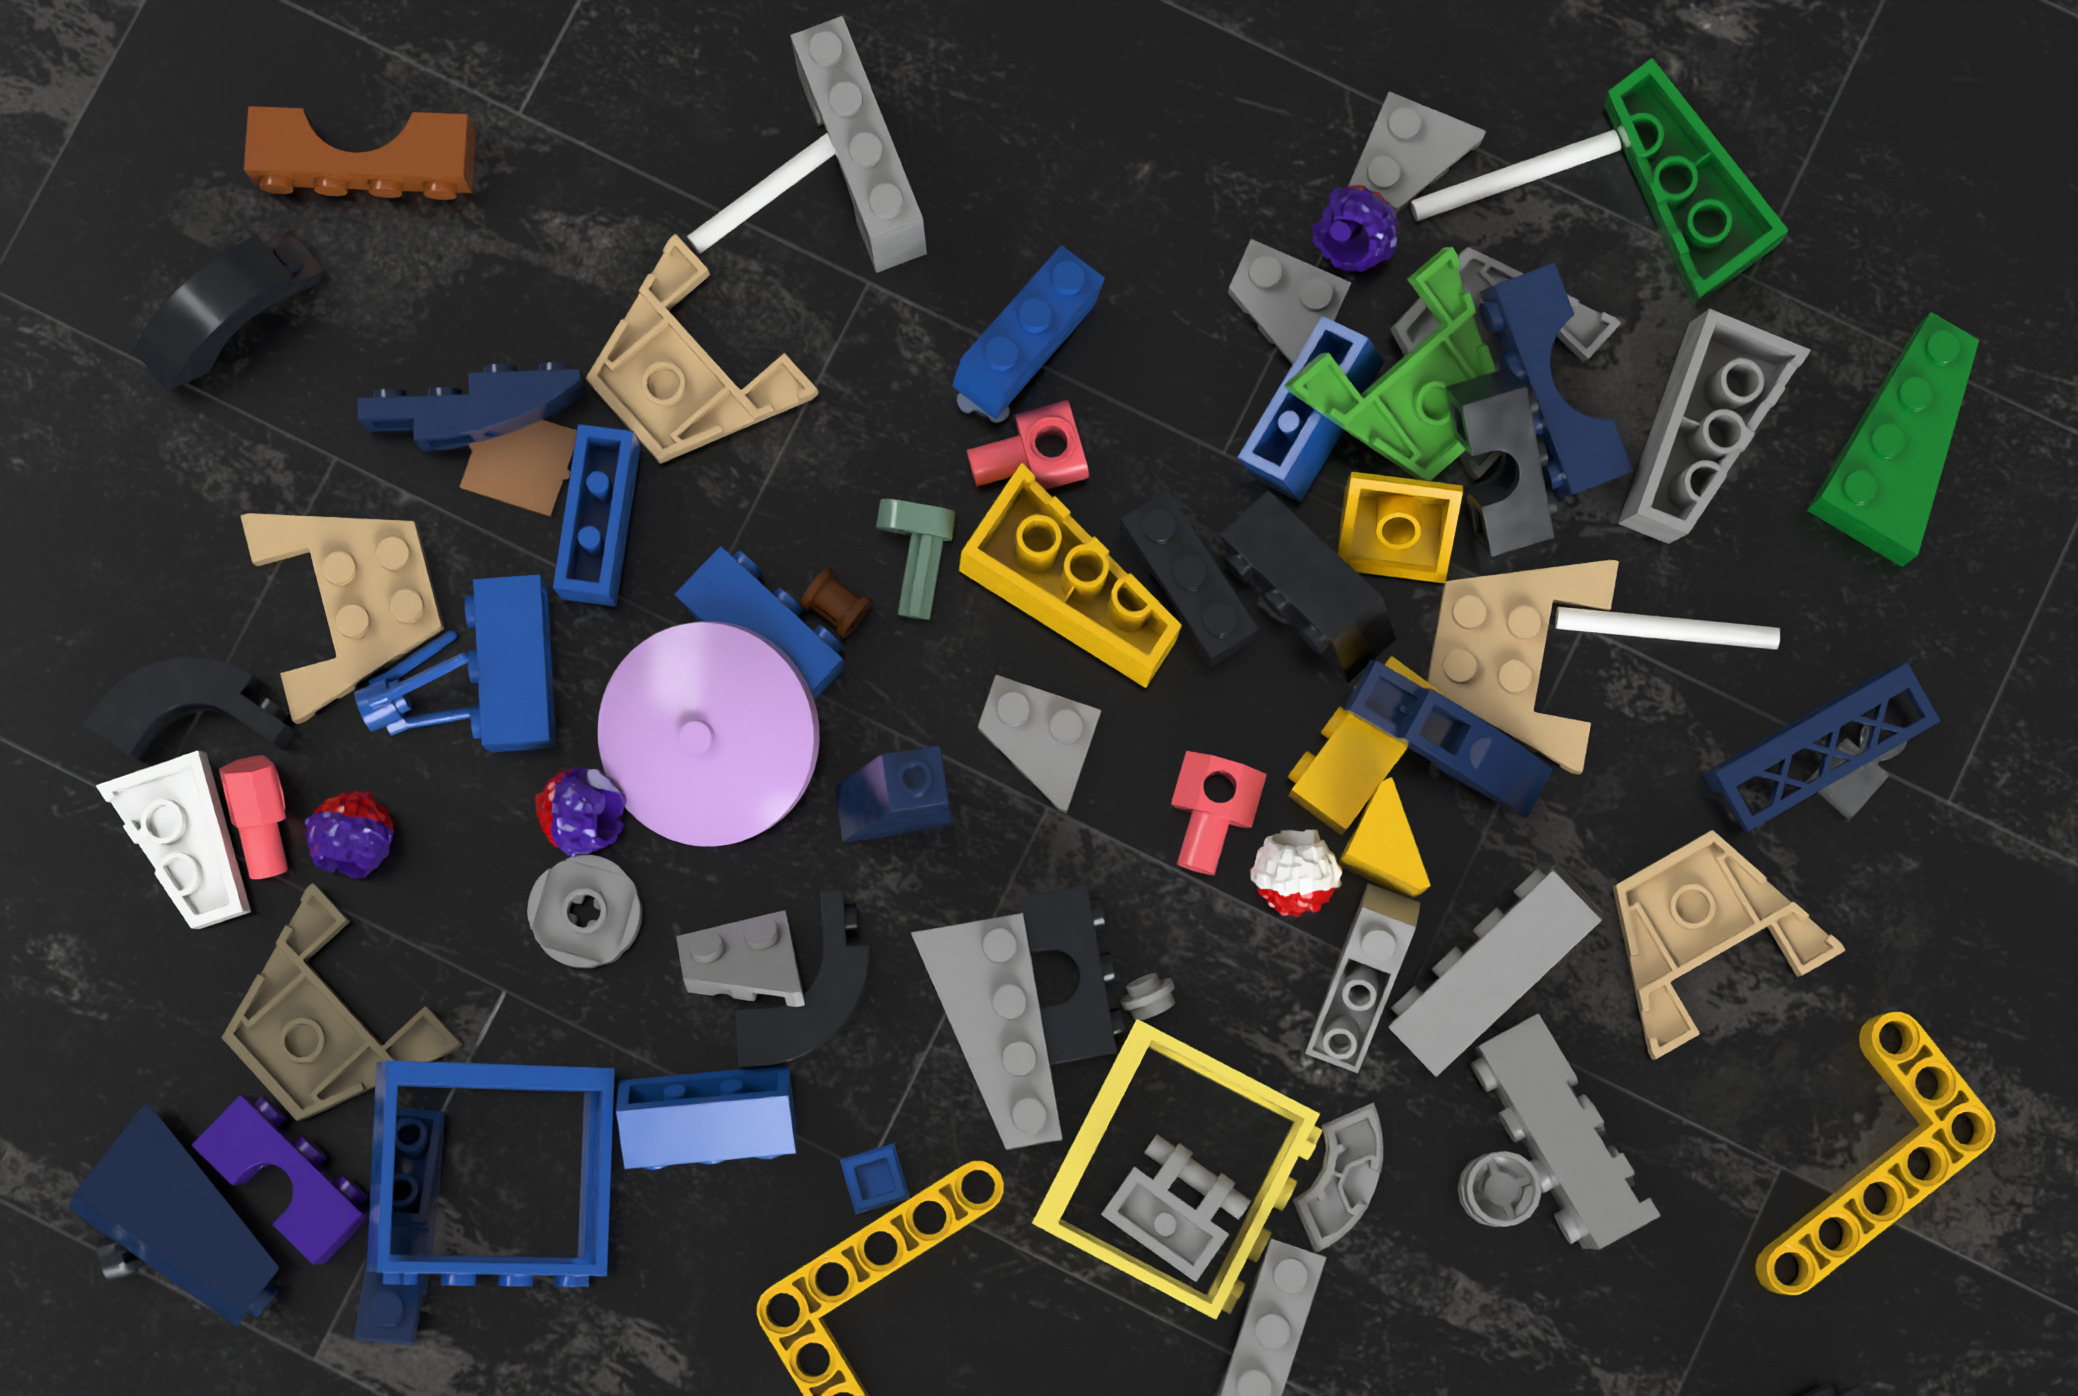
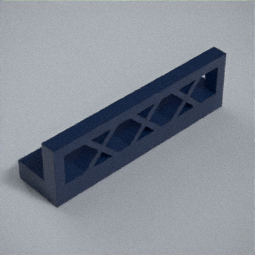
[1702,662,1941,832]

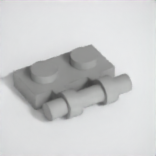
[1101,1134,1251,1282]

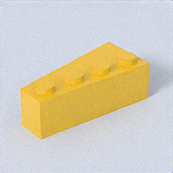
[959,463,1182,688]

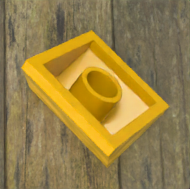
[1337,472,1463,583]
[1338,778,1431,899]

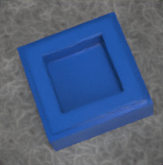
[840,1143,911,1215]

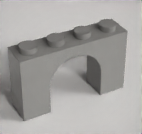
[790,16,927,273]

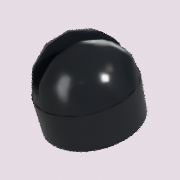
[97,1236,143,1282]

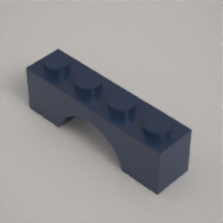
[1479,262,1633,498]

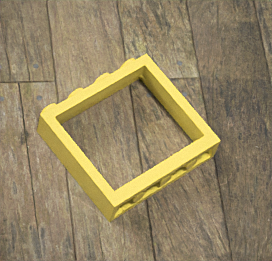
[1032,1019,1323,1319]

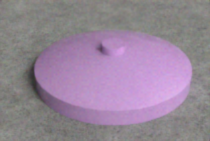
[598,621,820,846]

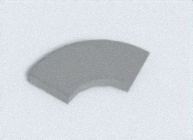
[1292,1103,1383,1253]

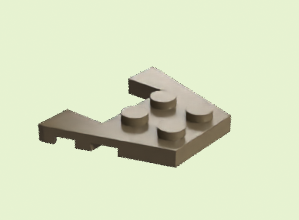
[222,883,463,1121]

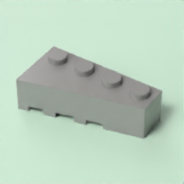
[1618,309,1811,544]
[1389,863,1604,1077]
[911,913,1062,1150]
[1471,1013,1661,1249]

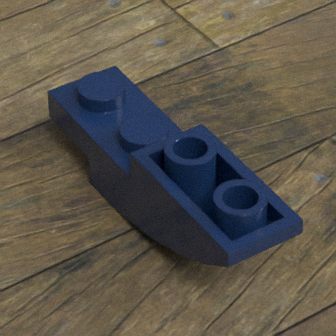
[358,362,587,451]
[1343,660,1553,818]
[354,1107,445,1346]

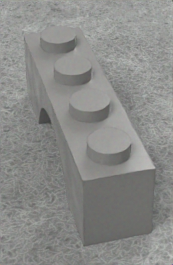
[1217,1239,1326,1396]

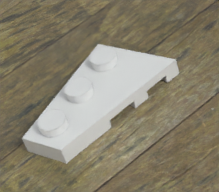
[96,751,251,929]

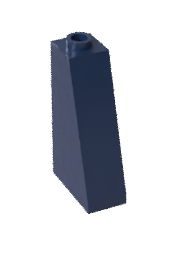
[835,746,953,843]
[69,1104,279,1327]

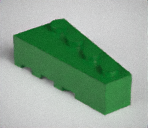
[1604,58,1789,309]
[1807,312,1979,567]

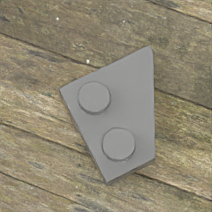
[1349,91,1486,214]
[1228,239,1351,365]
[978,675,1101,814]
[676,910,805,1007]

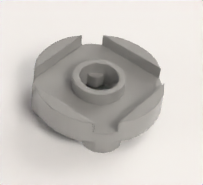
[527,855,642,969]

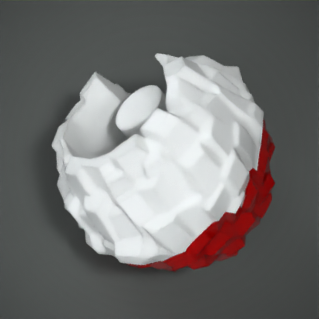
[1250,830,1342,917]

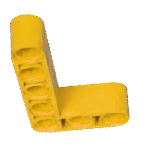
[1755,1012,1996,1295]
[757,1161,1004,1396]

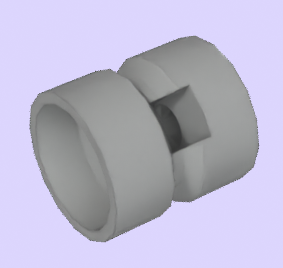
[1458,1151,1542,1227]

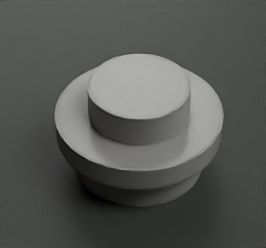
[1120,973,1175,1021]

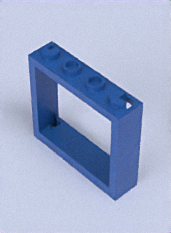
[367,1060,615,1287]

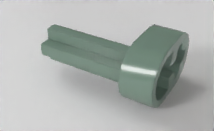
[876,499,957,620]

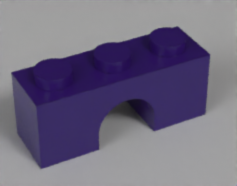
[192,1095,370,1264]

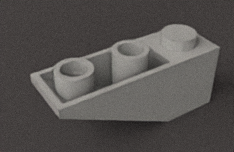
[1305,883,1421,1073]

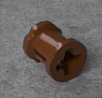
[799,566,873,638]

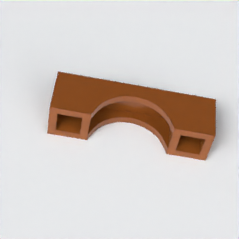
[244,106,476,200]

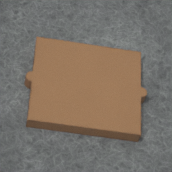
[460,419,577,518]

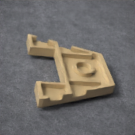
[586,234,818,464]
[240,513,445,724]
[1427,560,1619,774]
[1612,830,1846,1060]

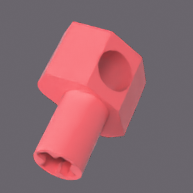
[967,400,1089,490]
[1171,751,1267,875]
[219,755,288,879]

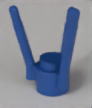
[354,629,471,736]

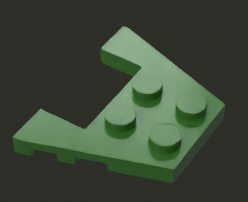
[1284,247,1496,481]

